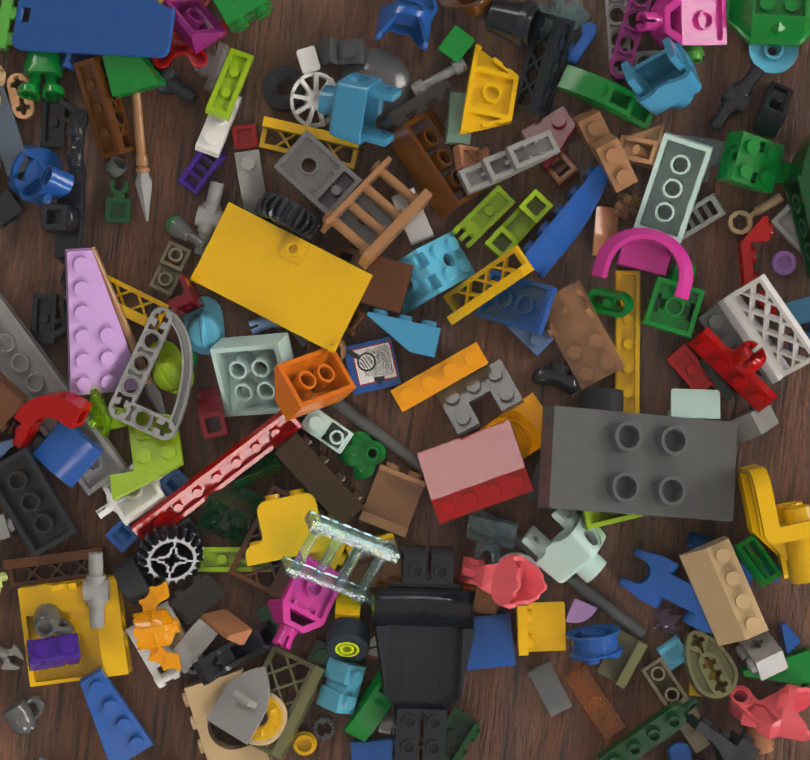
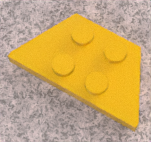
[459,44,519,135]

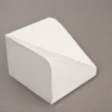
[296,45,321,75]

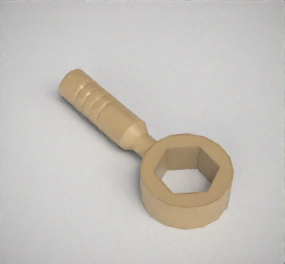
[727,193,784,235]

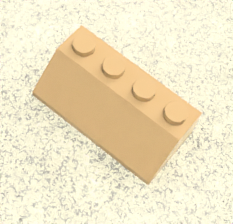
[679,536,769,646]

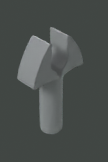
[0,643,26,670]

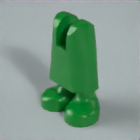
[17,51,64,102]

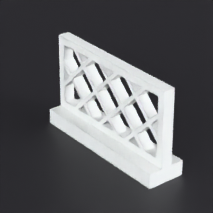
[717,274,810,384]

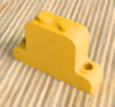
[245,488,346,566]

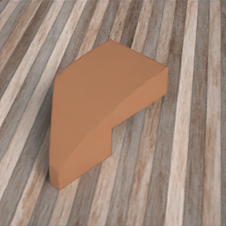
[453,144,490,171]

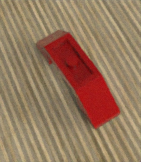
[737,216,777,315]

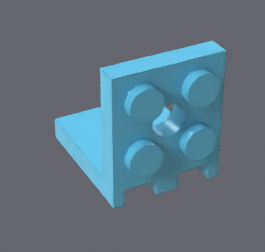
[398,232,476,315]

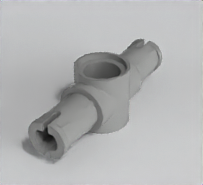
[194,181,225,255]
[83,551,110,628]

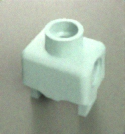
[522,509,607,583]

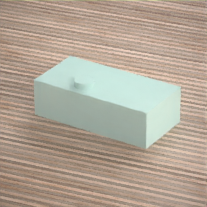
[633,132,714,243]

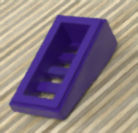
[177,150,228,196]

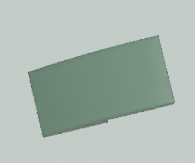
[445,91,472,146]

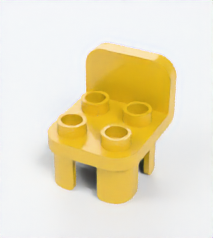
[737,464,810,584]

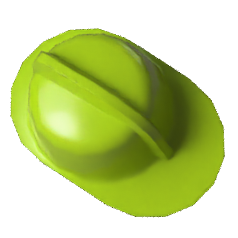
[147,340,195,394]

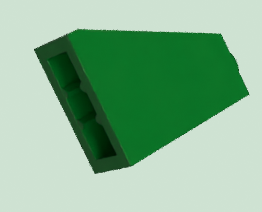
[102,55,166,98]

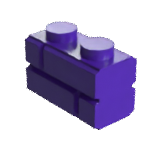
[26,633,81,671]

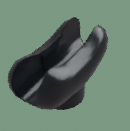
[532,361,578,395]

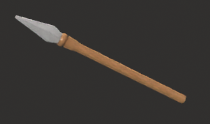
[131,93,153,222]
[90,246,166,414]

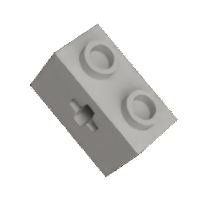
[735,631,788,681]

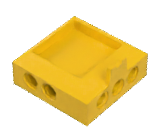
[18,574,132,687]

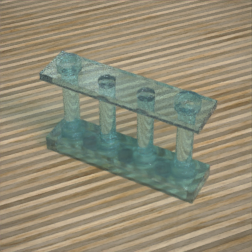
[281,510,401,605]

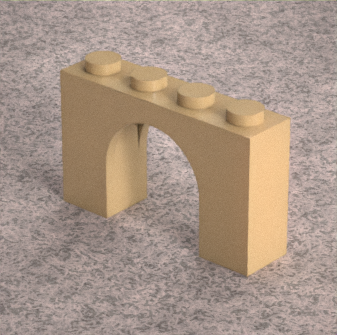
[182,667,273,760]

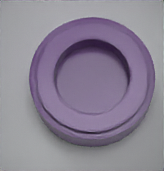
[771,251,797,276]

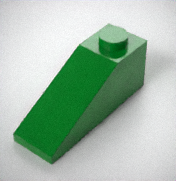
[739,646,810,687]

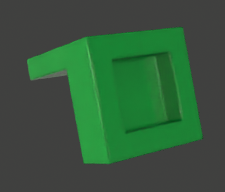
[437,25,475,63]

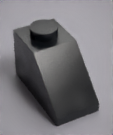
[752,81,793,139]

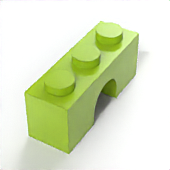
[484,189,554,258]

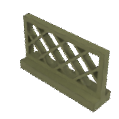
[228,646,325,760]

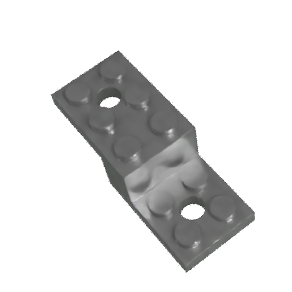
[273,130,393,244]

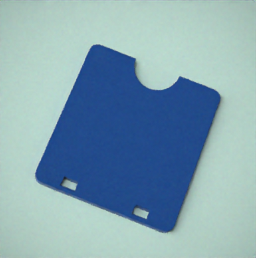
[12,0,176,58]

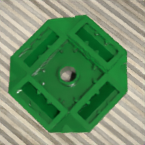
[726,0,810,48]

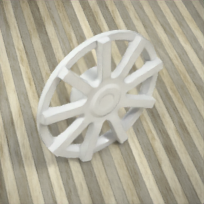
[290,72,336,128]

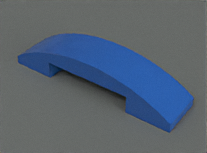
[105,468,189,553]

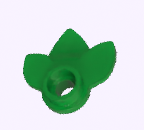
[338,431,386,480]

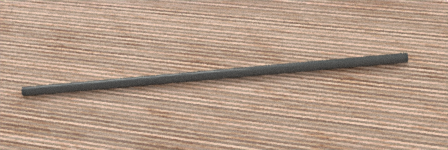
[256,334,647,639]

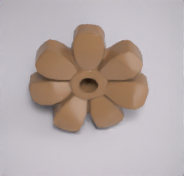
[613,192,642,220]

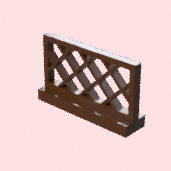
[228,485,325,599]

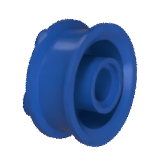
[566,624,623,665]

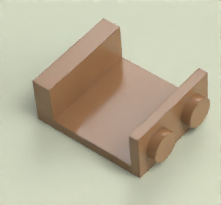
[359,461,426,538]

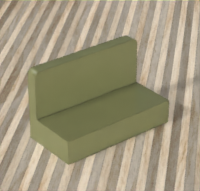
[597,629,648,689]

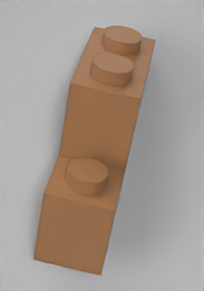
[572,107,638,193]

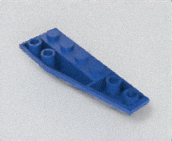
[522,164,608,279]

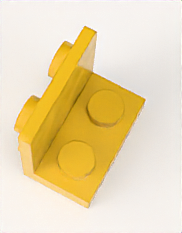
[516,601,566,656]

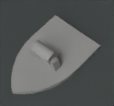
[206,667,270,745]

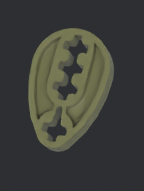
[683,630,738,699]

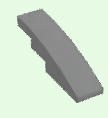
[457,130,561,196]

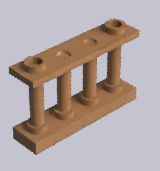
[320,156,433,270]

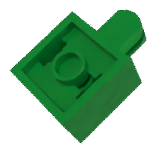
[213,0,274,33]
[716,131,791,193]
[640,262,705,338]

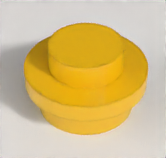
[292,731,317,756]

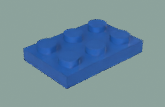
[475,269,557,336]

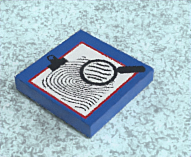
[345,336,402,395]

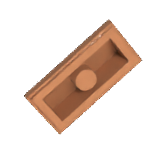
[591,206,618,257]
[200,609,252,645]

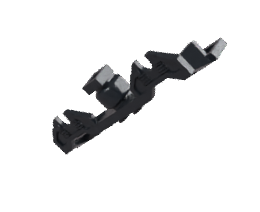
[31,97,89,344]

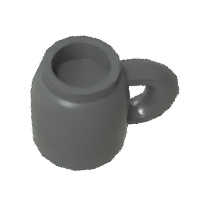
[33,603,75,638]
[2,695,45,736]

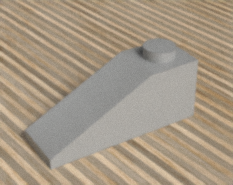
[234,149,267,216]

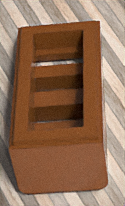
[539,152,579,190]

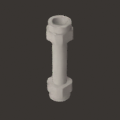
[410,58,468,98]

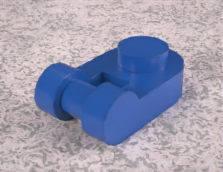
[567,22,596,66]

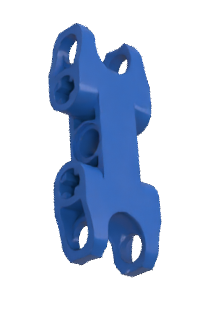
[617,547,713,634]

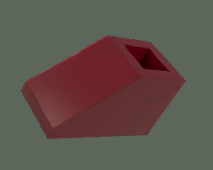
[196,386,230,439]

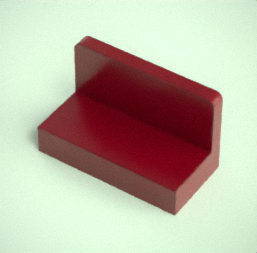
[168,273,205,316]

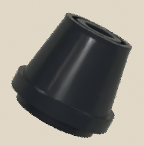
[486,0,540,50]

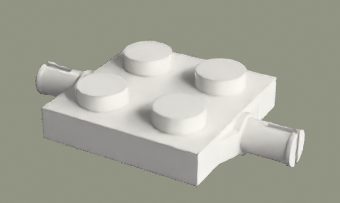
[96,464,171,526]

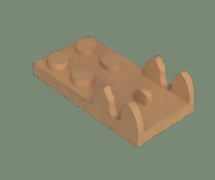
[545,280,626,390]

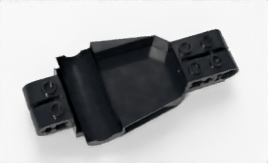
[373,544,475,760]

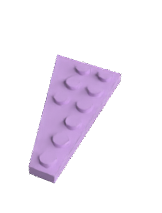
[65,248,144,395]

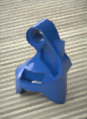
[375,0,438,50]
[8,144,74,207]

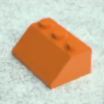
[274,348,356,421]

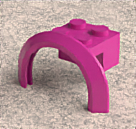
[591,228,693,300]

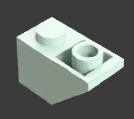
[301,409,354,454]

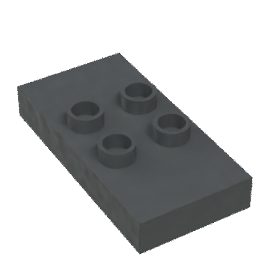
[537,406,738,522]

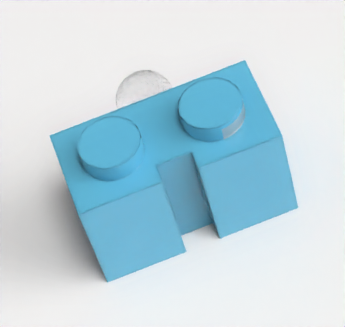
[316,656,366,715]

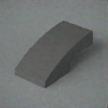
[527,659,573,717]

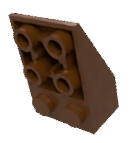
[335,245,414,314]

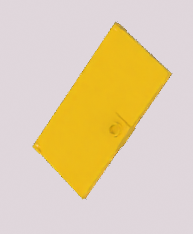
[190,202,373,354]

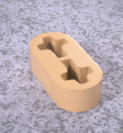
[7,73,36,120]

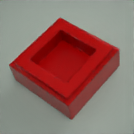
[231,123,259,151]

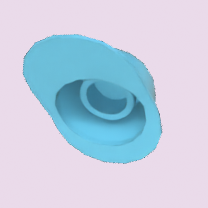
[184,296,225,355]

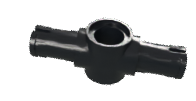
[708,64,765,132]
[153,65,199,105]

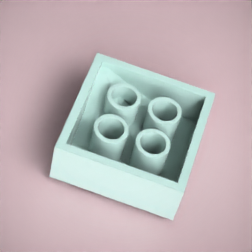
[210,332,294,417]

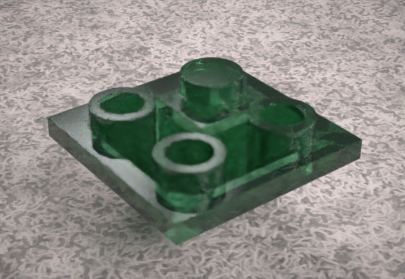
[198,486,264,546]

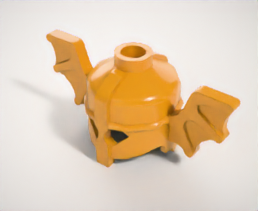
[133,581,182,671]

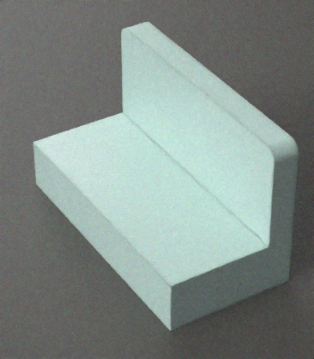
[668,389,720,421]

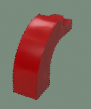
[12,391,93,449]

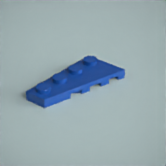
[80,667,154,760]

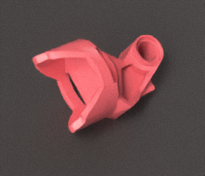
[459,554,547,609]
[728,684,810,742]

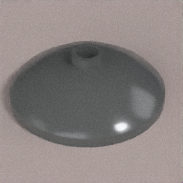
[338,48,411,122]

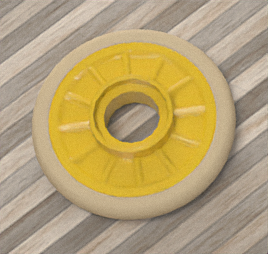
[249,692,288,746]

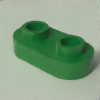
[587,287,634,318]

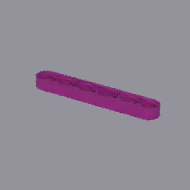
[608,0,652,80]

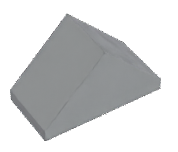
[728,405,779,444]

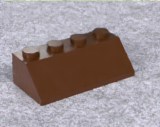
[390,109,486,219]

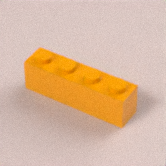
[391,342,488,412]

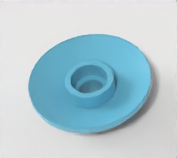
[749,45,799,74]

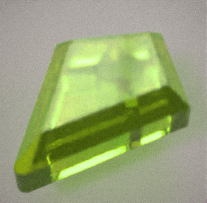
[88,389,113,438]

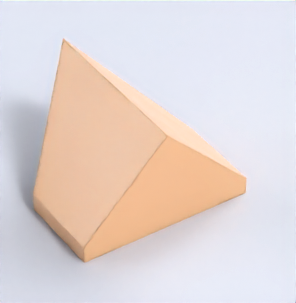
[620,123,665,170]

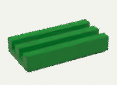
[733,534,783,589]

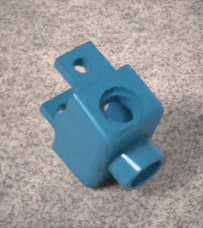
[621,37,702,115]
[318,73,402,147]

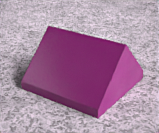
[162,0,227,54]

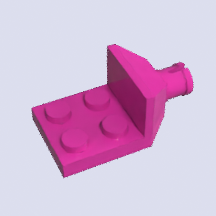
[636,0,727,48]
[267,554,346,650]

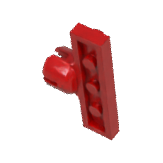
[688,327,778,413]

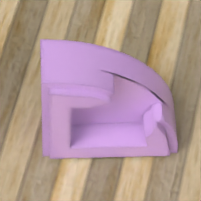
[565,598,597,623]

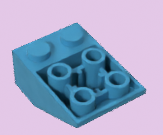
[367,308,441,358]

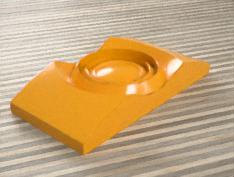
[478,392,543,458]

